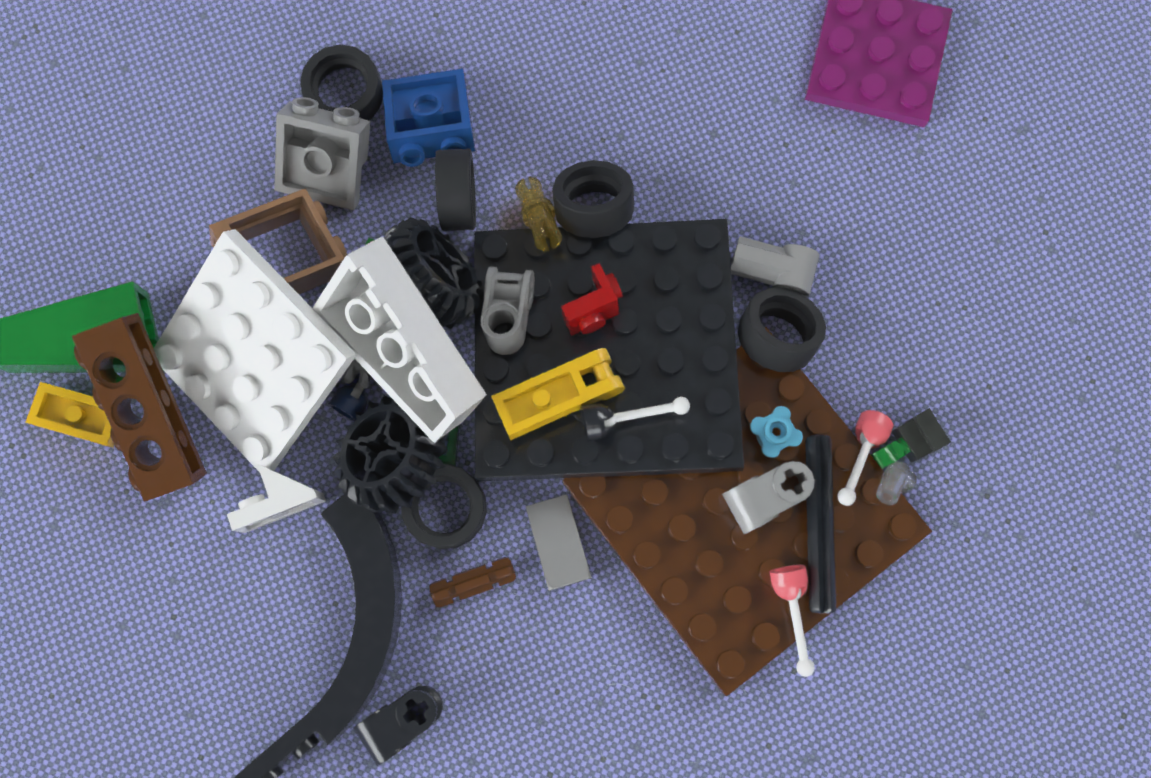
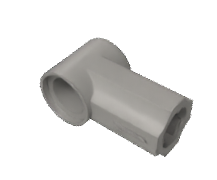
[731,236,820,298]

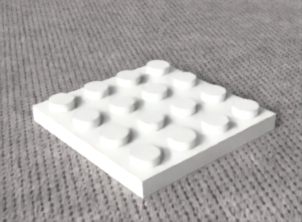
[154,229,357,472]

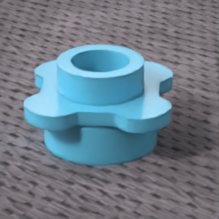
[750,406,803,458]

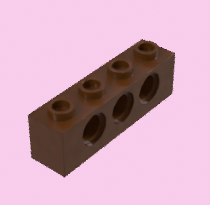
[72,313,207,502]

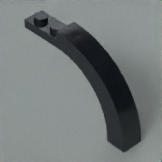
[234,492,402,778]

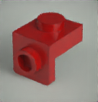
[561,263,623,336]

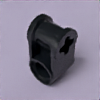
[353,686,443,766]

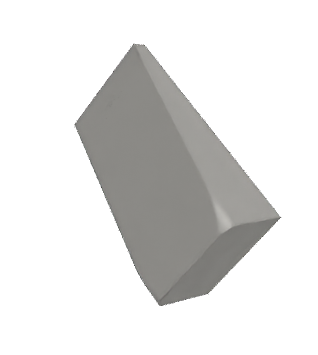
[525,494,592,591]

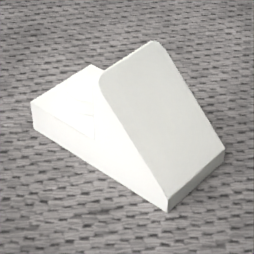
[227,465,326,533]

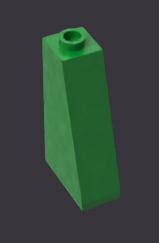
[0,281,164,373]

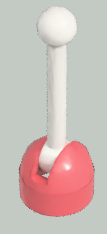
[838,410,894,506]
[770,565,815,677]

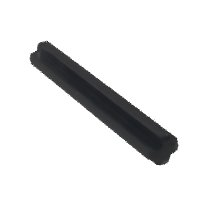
[805,434,836,614]

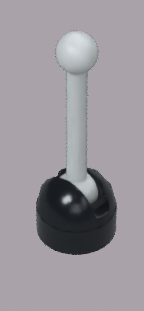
[580,397,690,441]

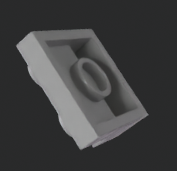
[274,97,370,210]

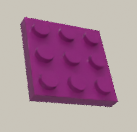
[804,0,953,128]

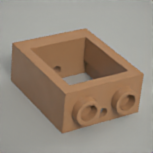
[209,188,347,294]

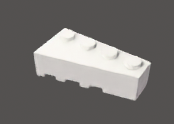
[313,236,487,443]

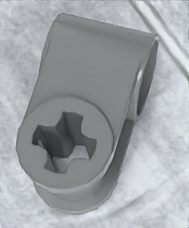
[481,266,535,355]
[722,461,814,534]

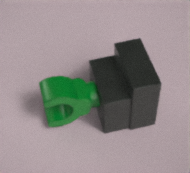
[871,408,951,469]

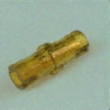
[515,176,562,251]

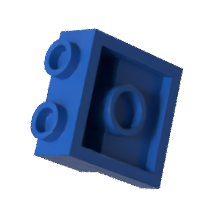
[382,68,476,167]

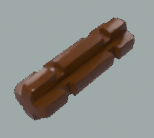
[429,557,516,608]

